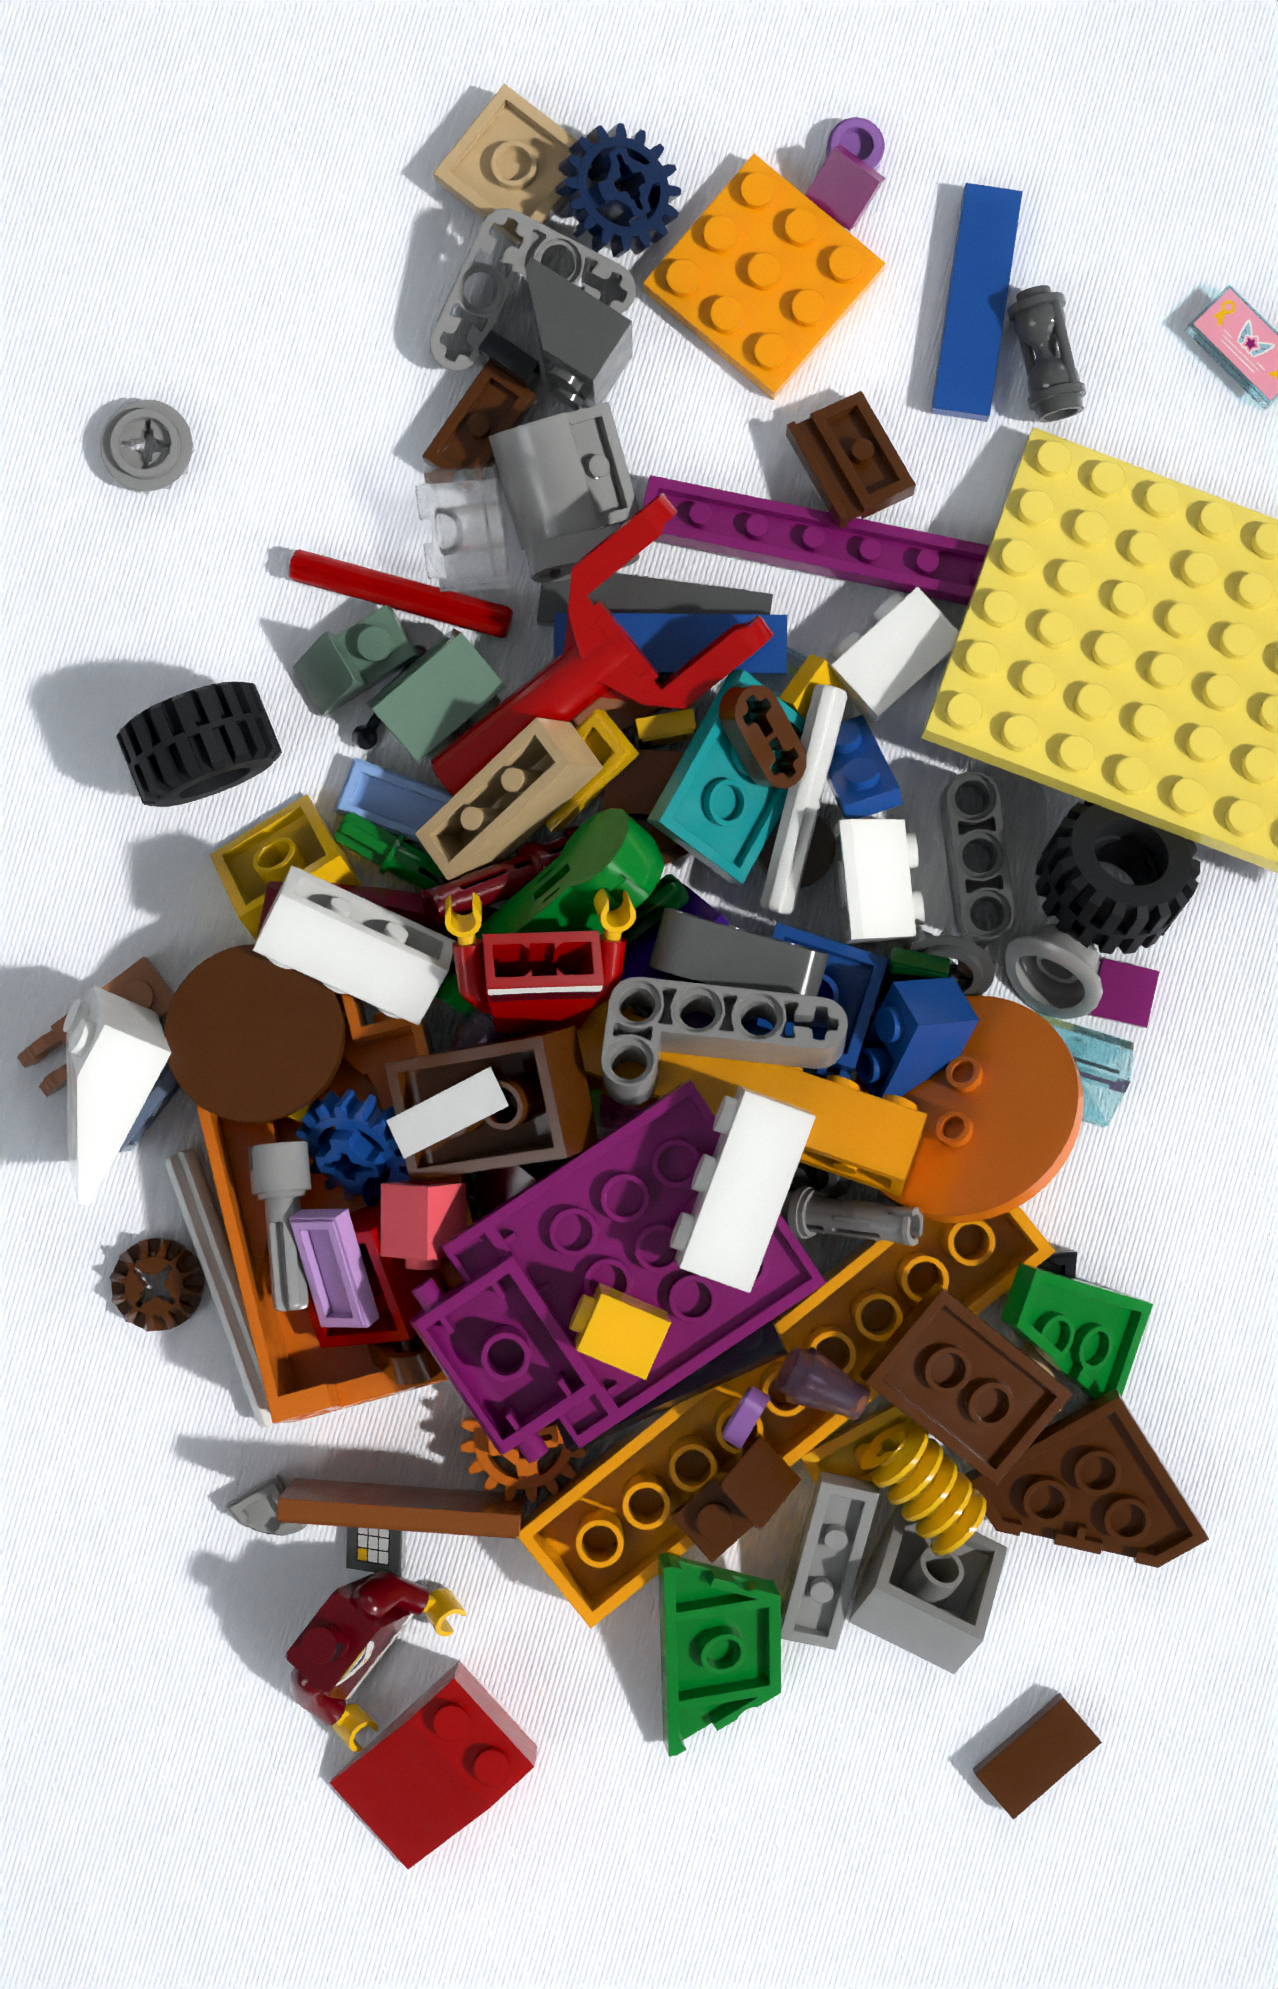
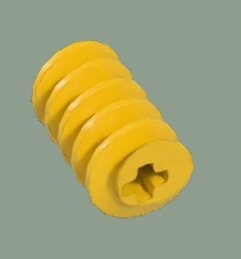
[860,1420,986,1556]

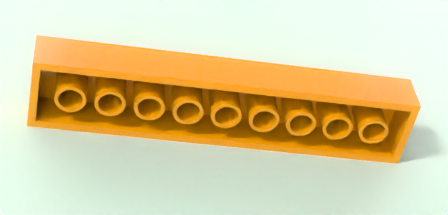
[517,1206,1056,1629]

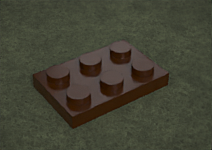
[859,1282,1073,1486]

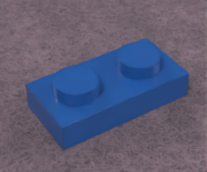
[827,715,903,820]

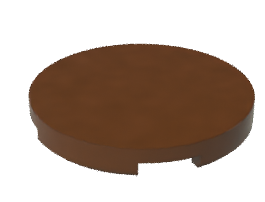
[164,944,346,1124]

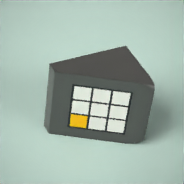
[346,1527,406,1575]

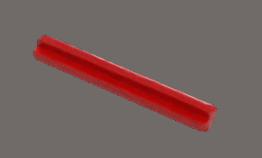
[288,549,513,638]

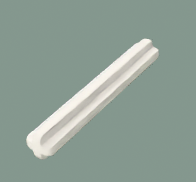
[760,685,848,915]

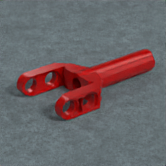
[431,493,774,796]

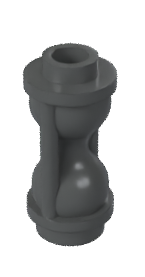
[1007,285,1086,423]

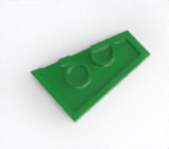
[1000,1263,1153,1401]

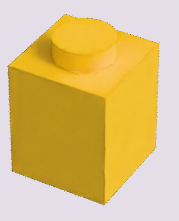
[569,1283,671,1380]

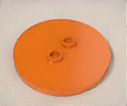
[855,995,1084,1223]

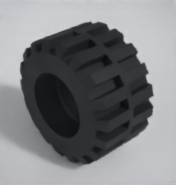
[116,681,282,807]
[1035,801,1201,954]

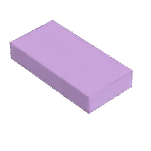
[289,1209,380,1328]

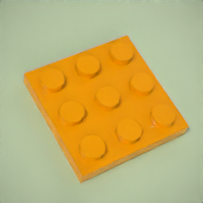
[643,153,886,400]

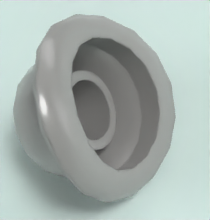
[1004,924,1103,1019]

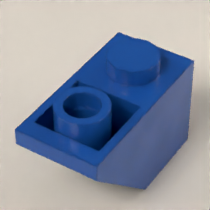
[855,977,979,1098]

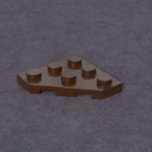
[965,1388,1209,1568]

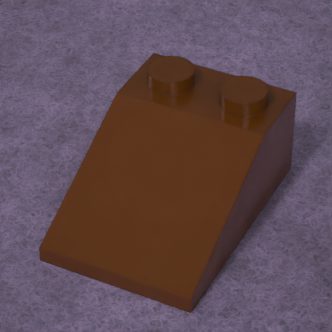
[385,1025,599,1182]

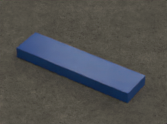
[930,183,1023,422]
[554,613,787,675]

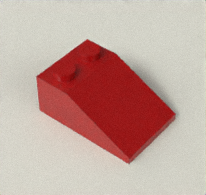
[329,1661,538,1869]

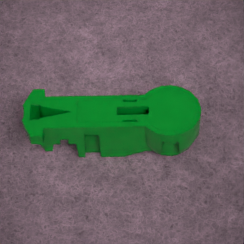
[435,808,664,1013]

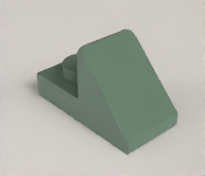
[293,605,419,717]

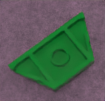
[658,1553,781,1757]

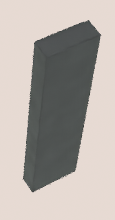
[537,573,773,627]

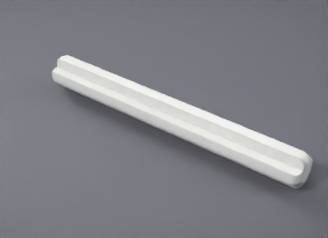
[165,1149,278,1428]

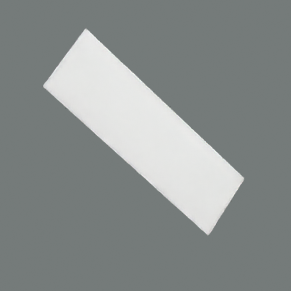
[386,1067,509,1159]

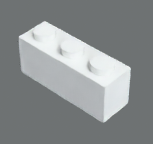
[253,865,456,1026]
[670,1085,816,1293]

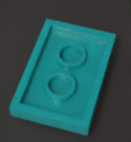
[646,670,806,884]

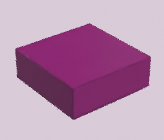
[805,144,886,231]
[1087,958,1160,1028]

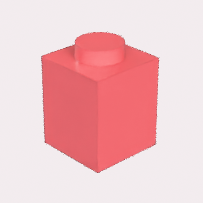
[380,1179,466,1270]

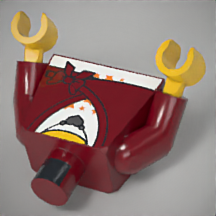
[285,1571,466,1752]

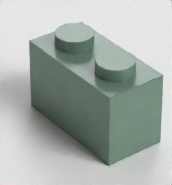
[366,628,506,762]

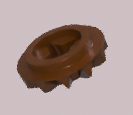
[109,1238,204,1332]

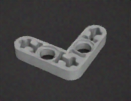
[429,208,636,371]

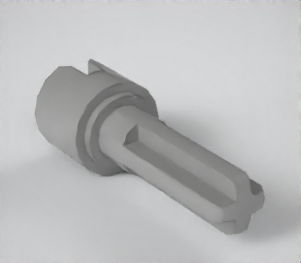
[248,1141,311,1312]

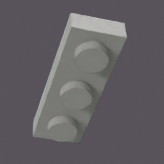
[781,1471,880,1650]

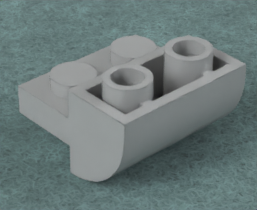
[489,402,639,550]

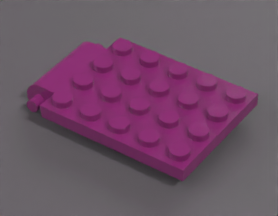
[410,1079,826,1463]

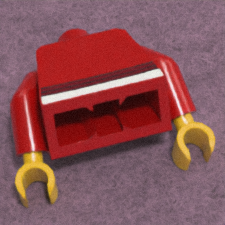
[445,889,636,1034]

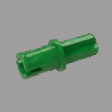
[334,812,444,891]

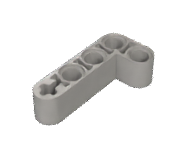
[601,977,848,1106]

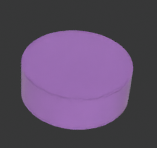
[826,117,885,171]
[721,1386,771,1449]

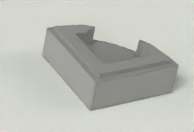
[225,1474,307,1536]

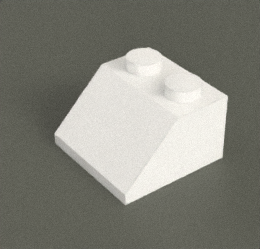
[831,819,925,945]

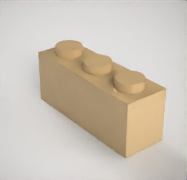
[415,717,603,880]

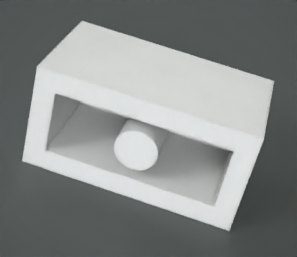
[830,587,958,725]

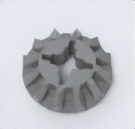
[100,400,195,494]

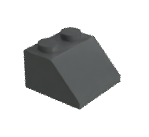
[525,257,633,410]

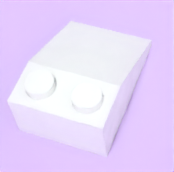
[63,985,171,1207]

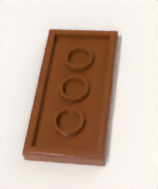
[276,1478,526,1539]

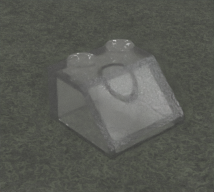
[415,462,511,592]

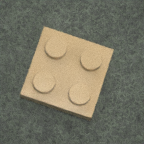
[433,84,592,245]

